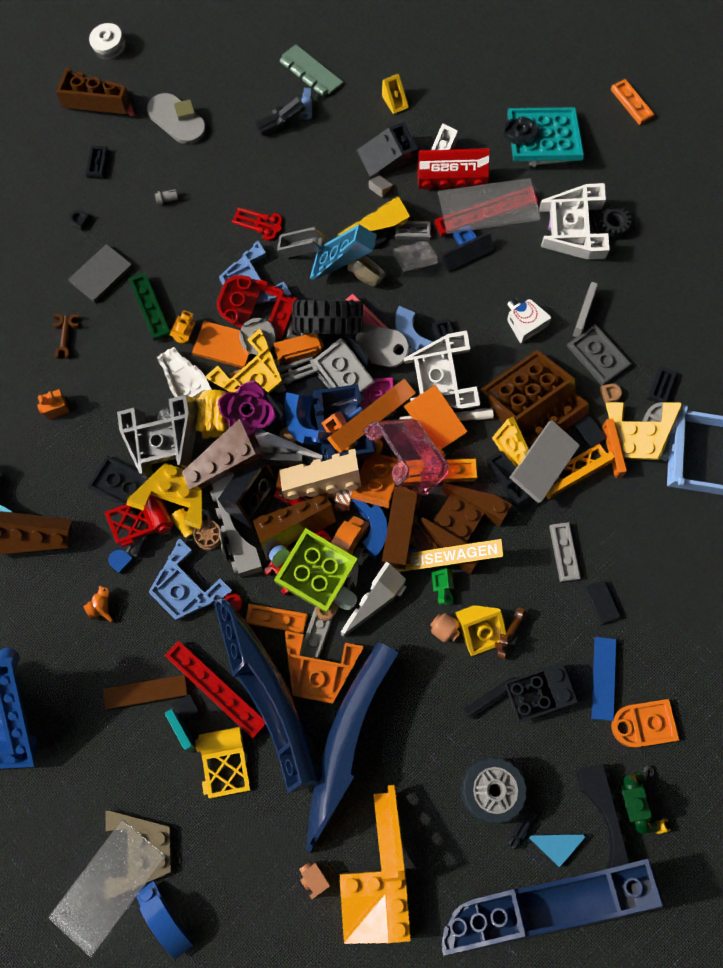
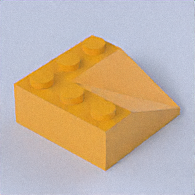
[340,869,410,944]

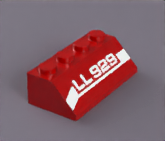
[417,148,490,190]

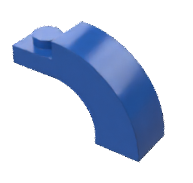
[352,499,387,561]
[135,881,193,959]

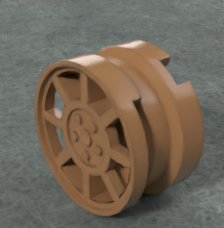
[193,520,221,551]

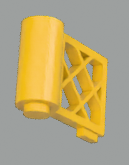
[195,727,251,798]

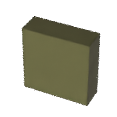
[174,99,195,121]

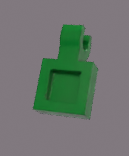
[432,569,454,605]

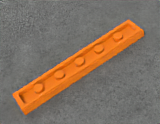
[327,378,415,453]

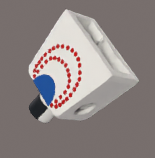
[507,298,551,343]

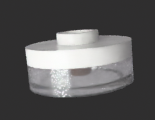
[89,23,126,59]

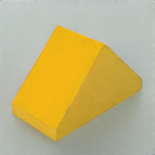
[382,74,409,114]

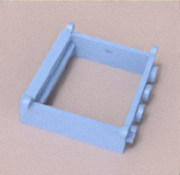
[667,405,723,495]

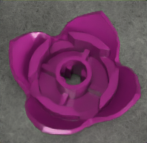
[218,380,276,432]

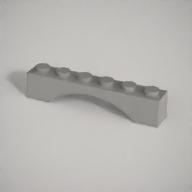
[210,473,263,578]

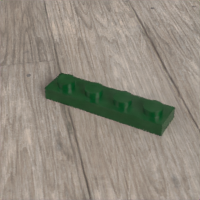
[129,273,170,341]

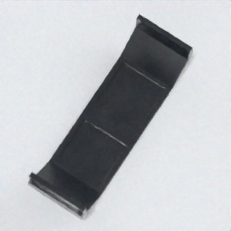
[263,334,371,423]

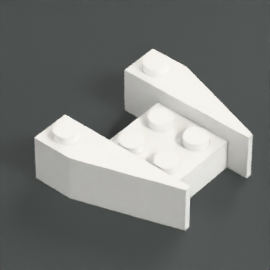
[539,183,609,259]
[403,331,480,410]

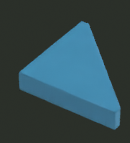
[529,835,585,867]

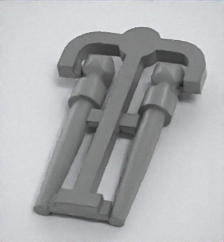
[274,356,318,393]

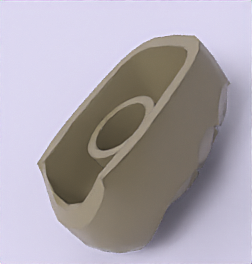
[347,255,386,286]

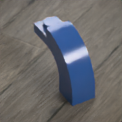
[284,392,333,445]

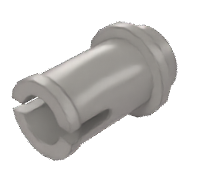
[155,189,178,205]

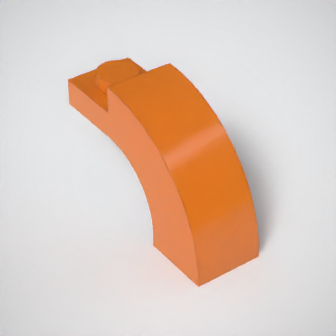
[331,516,370,555]

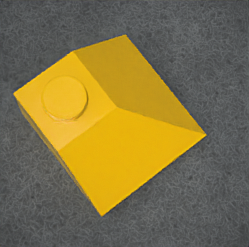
[455,605,506,656]

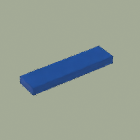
[591,637,616,721]

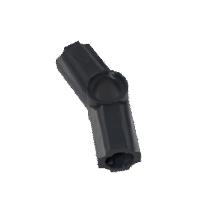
[255,96,306,136]

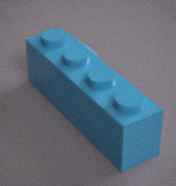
[310,224,377,280]

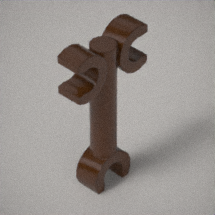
[52,314,81,359]
[495,607,527,660]

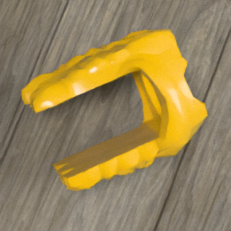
[195,390,229,439]

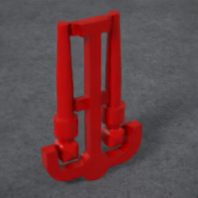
[232,207,282,241]

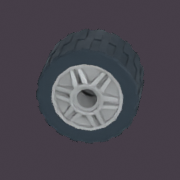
[460,757,528,824]

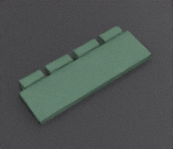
[280,45,343,97]

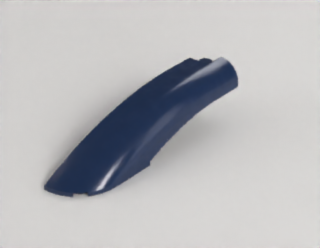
[214,599,319,794]
[306,642,399,853]
[442,859,665,956]

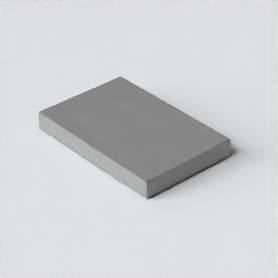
[312,338,375,392]

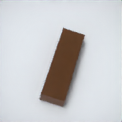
[103,675,188,710]

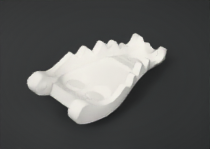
[157,347,212,399]

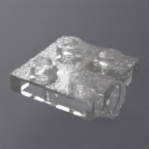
[393,241,438,271]

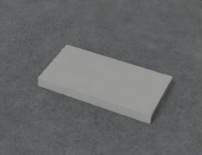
[510,420,580,503]

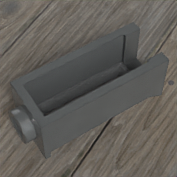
[277,227,325,259]

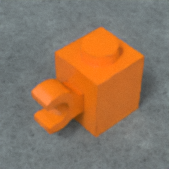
[37,389,70,420]

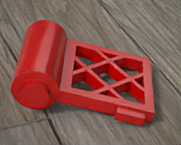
[104,495,173,548]

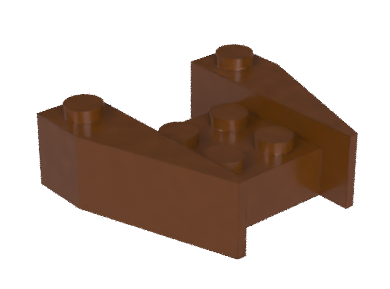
[420,483,512,575]

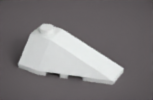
[254,429,323,464]
[341,561,406,637]

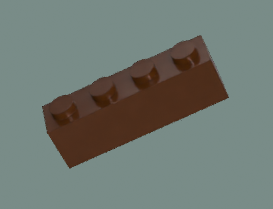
[382,486,421,570]

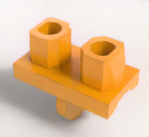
[170,310,195,343]

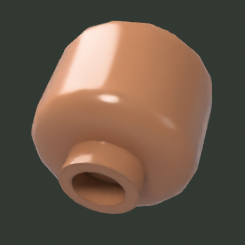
[430,613,461,643]

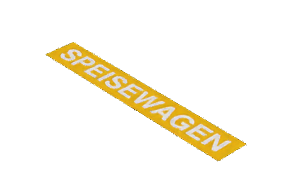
[395,539,503,572]

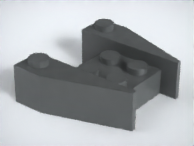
[117,395,198,477]

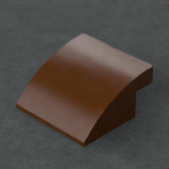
[480,350,589,449]

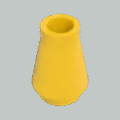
[170,508,194,538]

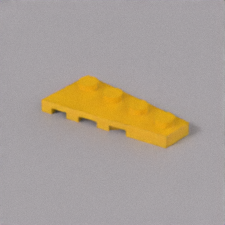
[492,416,529,468]

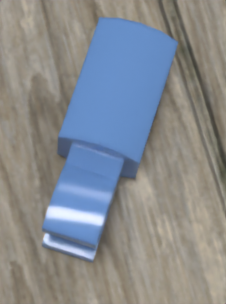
[301,87,312,119]

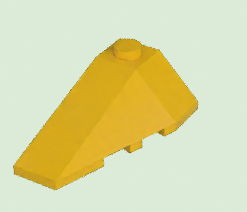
[338,197,410,236]

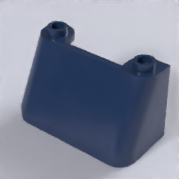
[312,384,376,462]

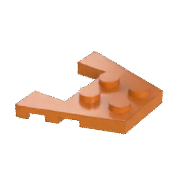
[285,631,363,703]

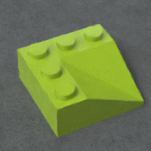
[274,528,358,613]

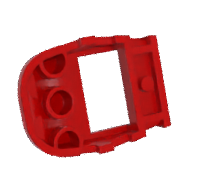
[217,275,297,340]

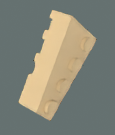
[280,449,362,500]

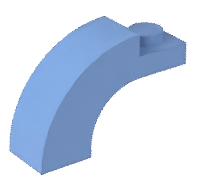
[395,306,433,355]

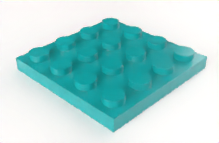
[507,107,583,161]

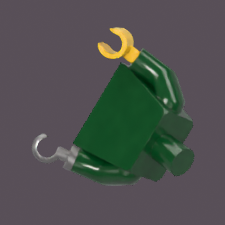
[621,766,671,834]

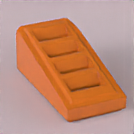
[321,411,357,453]

